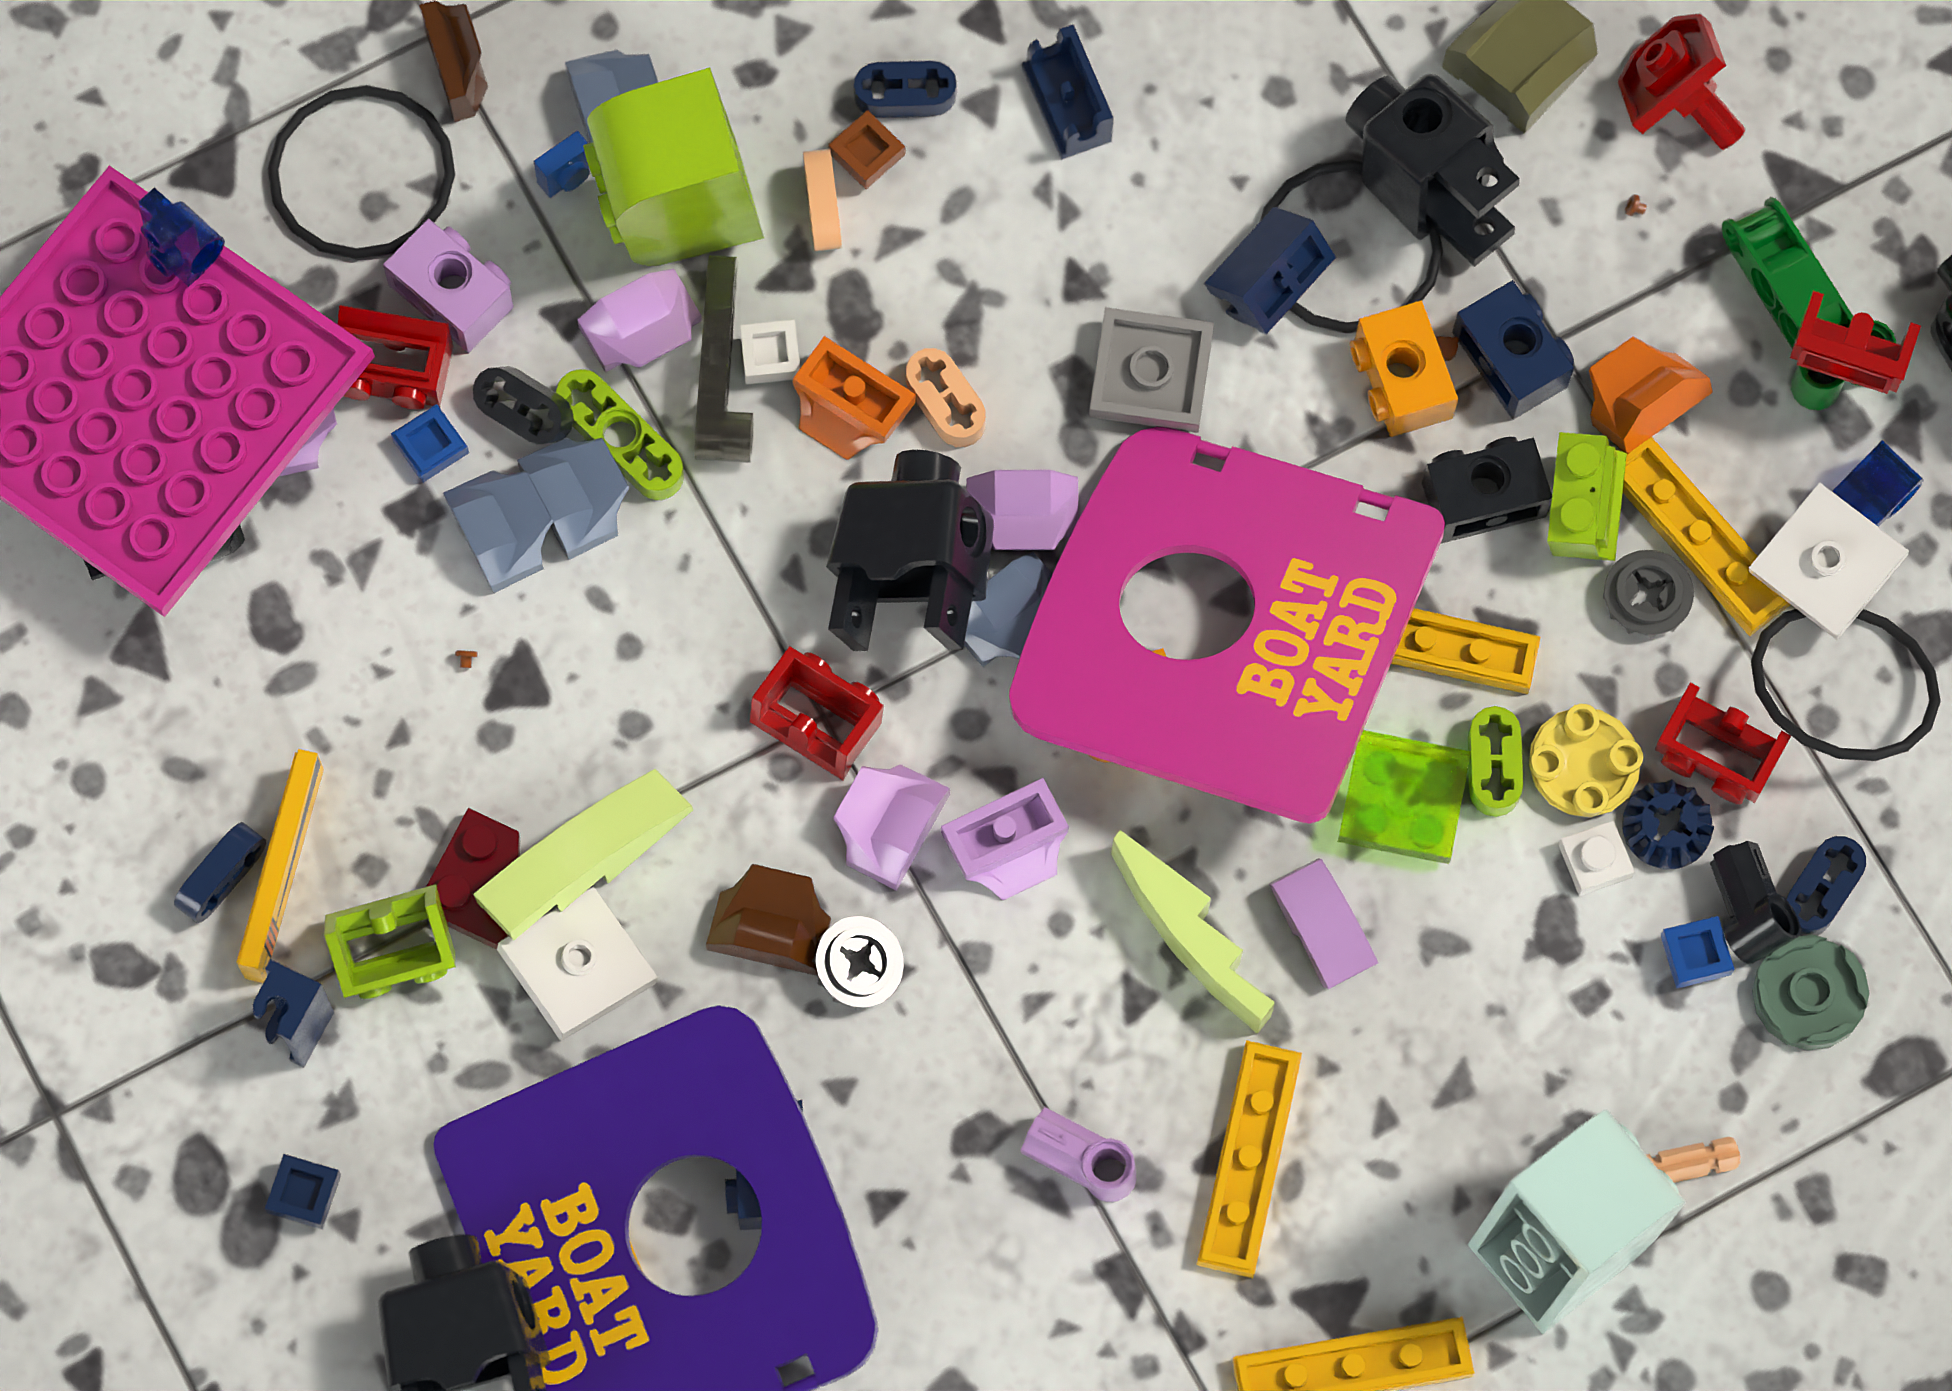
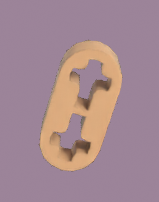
[803,149,842,251]
[906,348,986,447]

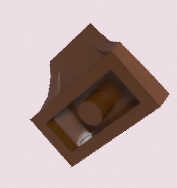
[419,0,488,122]
[706,864,831,976]

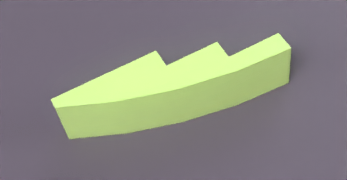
[473,769,693,941]
[1111,830,1275,1034]

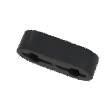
[473,366,574,444]

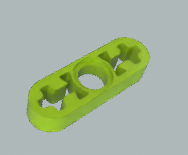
[556,369,684,500]

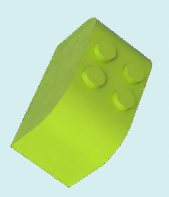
[583,67,764,266]

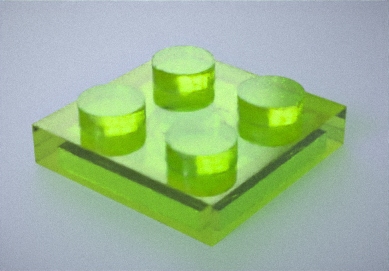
[1337,730,1471,864]

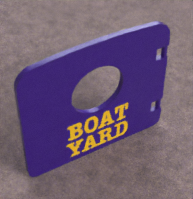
[433,1005,878,1391]

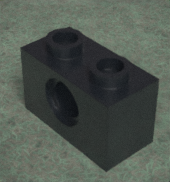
[1422,437,1552,544]

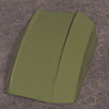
[1442,0,1598,134]

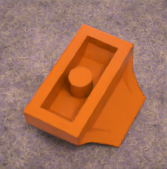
[793,336,916,460]
[1589,336,1713,454]

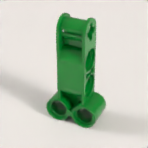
[1722,197,1896,411]

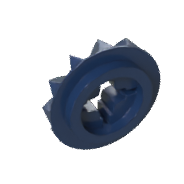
[1622,779,1714,869]

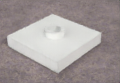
[1749,482,1909,640]
[497,887,658,1041]

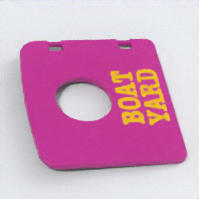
[1009,427,1445,823]

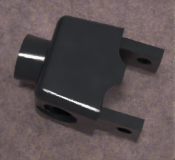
[1345,74,1520,267]
[826,449,994,651]
[378,1235,551,1391]

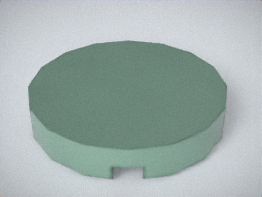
[1752,935,1870,1050]

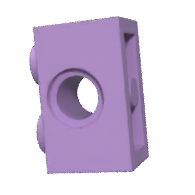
[383,219,514,353]

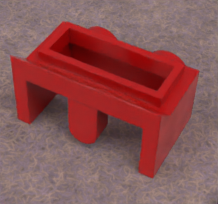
[1790,291,1921,394]
[337,305,454,410]
[750,646,884,781]
[1655,682,1791,805]

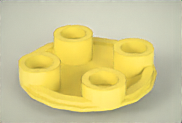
[1529,704,1643,817]

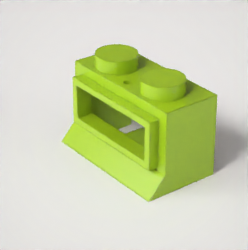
[1547,432,1627,561]
[324,884,456,999]

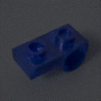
[138,187,225,287]
[1832,440,1924,527]

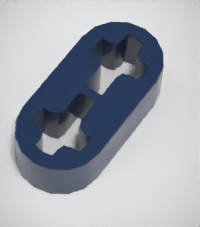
[854,61,957,118]
[174,822,266,923]
[1785,836,1866,936]

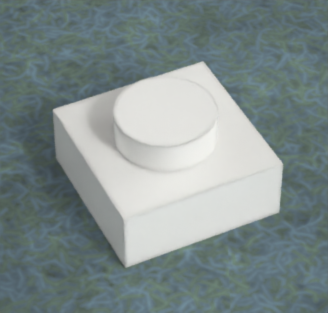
[740,319,800,384]
[1558,820,1635,896]

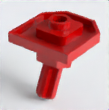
[1618,13,1745,150]

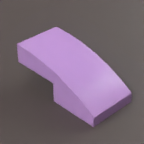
[1269,858,1378,989]

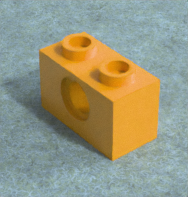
[1350,300,1458,437]

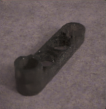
[694,255,754,463]

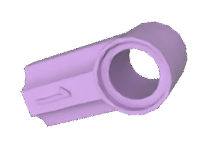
[1021,1107,1136,1202]

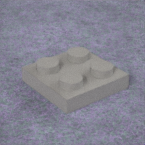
[1089,307,1214,433]

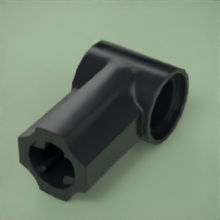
[1710,841,1801,964]

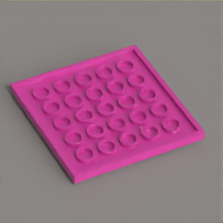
[0,165,375,617]

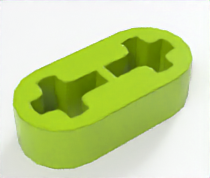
[1467,706,1523,817]

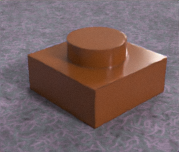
[828,110,905,189]

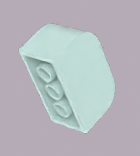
[1468,1110,1686,1334]

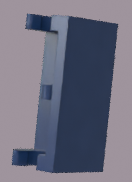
[1022,24,1114,160]
[1204,207,1336,335]
[253,959,334,1067]

